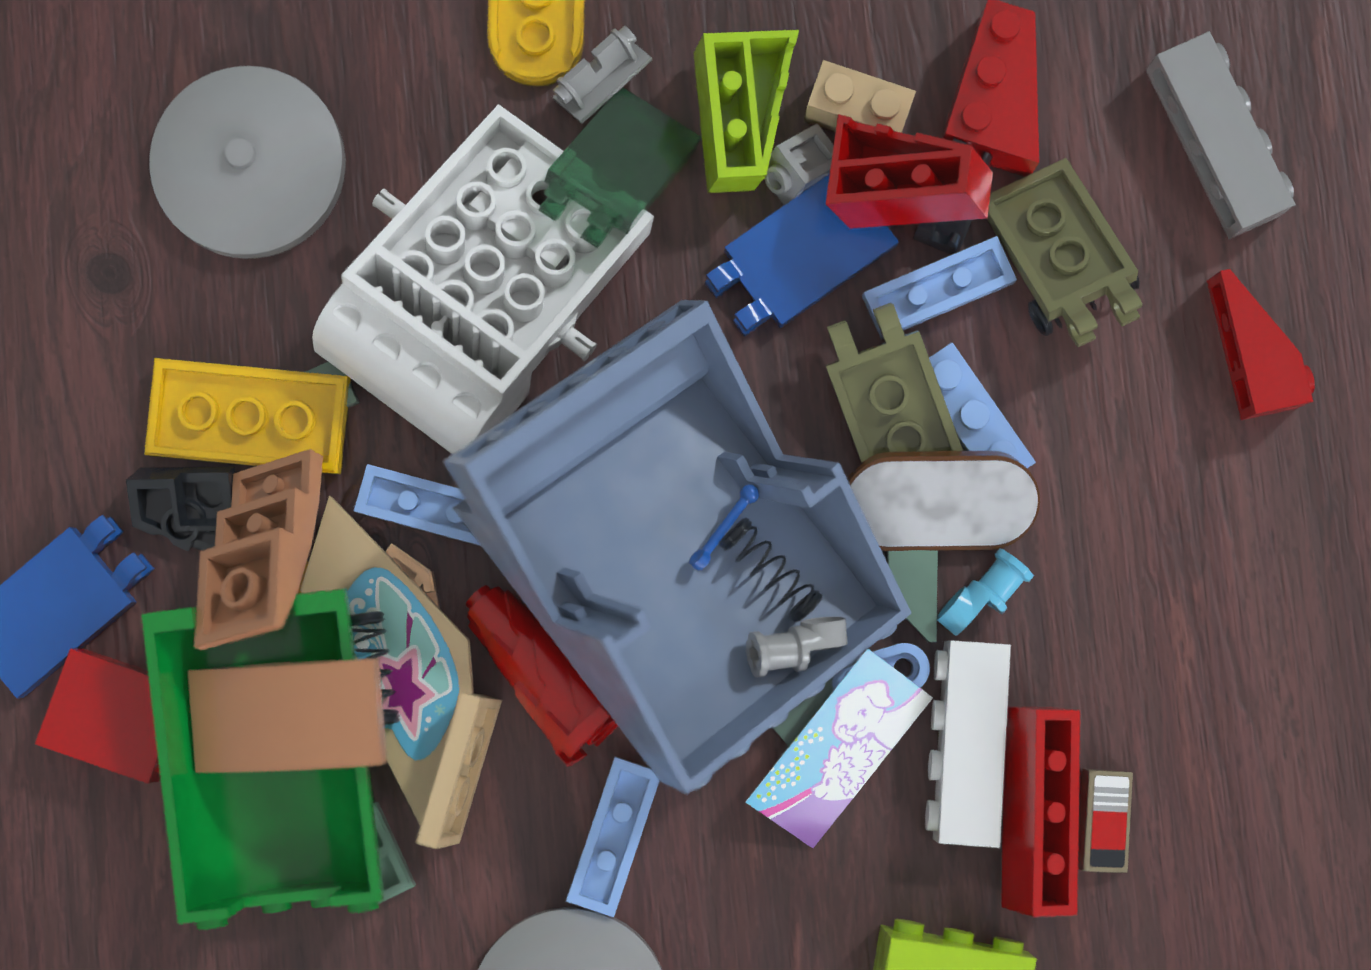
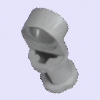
[746,617,848,677]

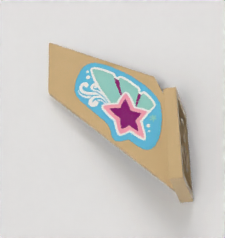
[300,496,502,849]

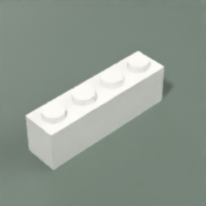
[925,640,1011,848]

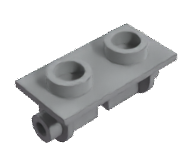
[553,26,652,124]

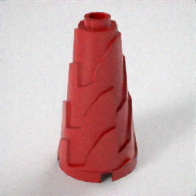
[466,585,619,767]

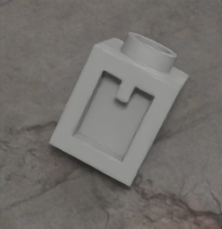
[764,124,834,205]

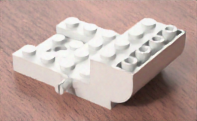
[312,104,654,454]

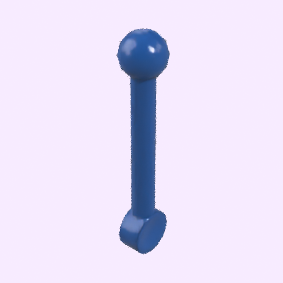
[689,484,759,571]

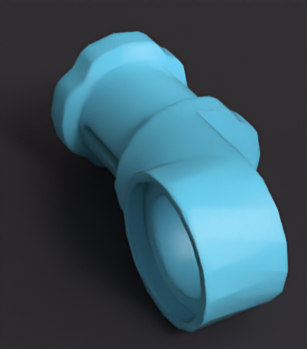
[936,548,1034,636]

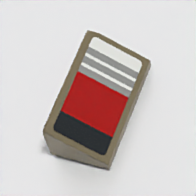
[1078,768,1133,873]

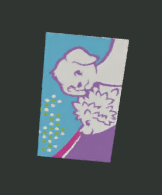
[746,648,933,848]

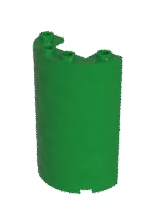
[141,588,384,930]

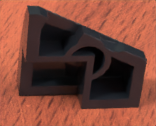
[126,467,235,552]

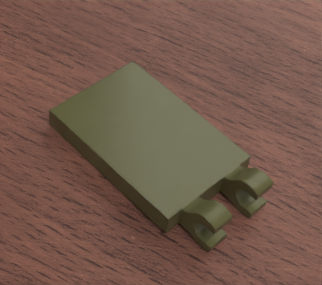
[986,158,1142,347]
[825,303,963,465]

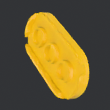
[488,0,585,86]

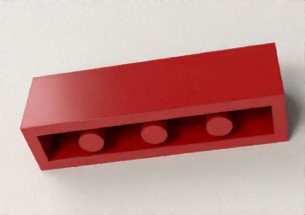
[1001,706,1080,917]

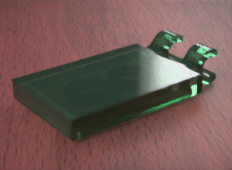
[538,87,702,248]

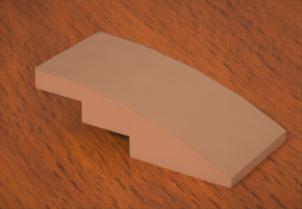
[194,449,323,650]
[188,657,387,772]

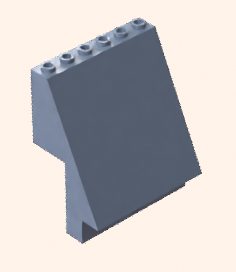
[444,300,911,794]

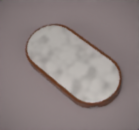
[847,451,1040,551]

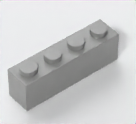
[1146,31,1296,239]

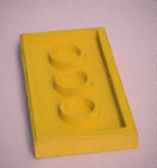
[144,358,351,474]

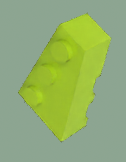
[693,30,799,193]
[873,919,1037,970]

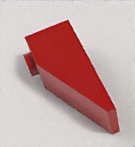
[1207,269,1315,420]

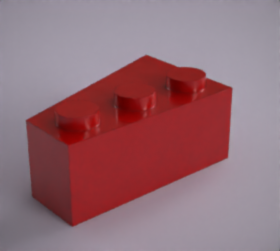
[941,0,1039,177]
[826,114,993,229]

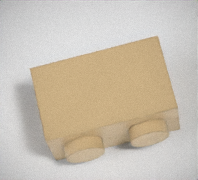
[804,60,916,133]

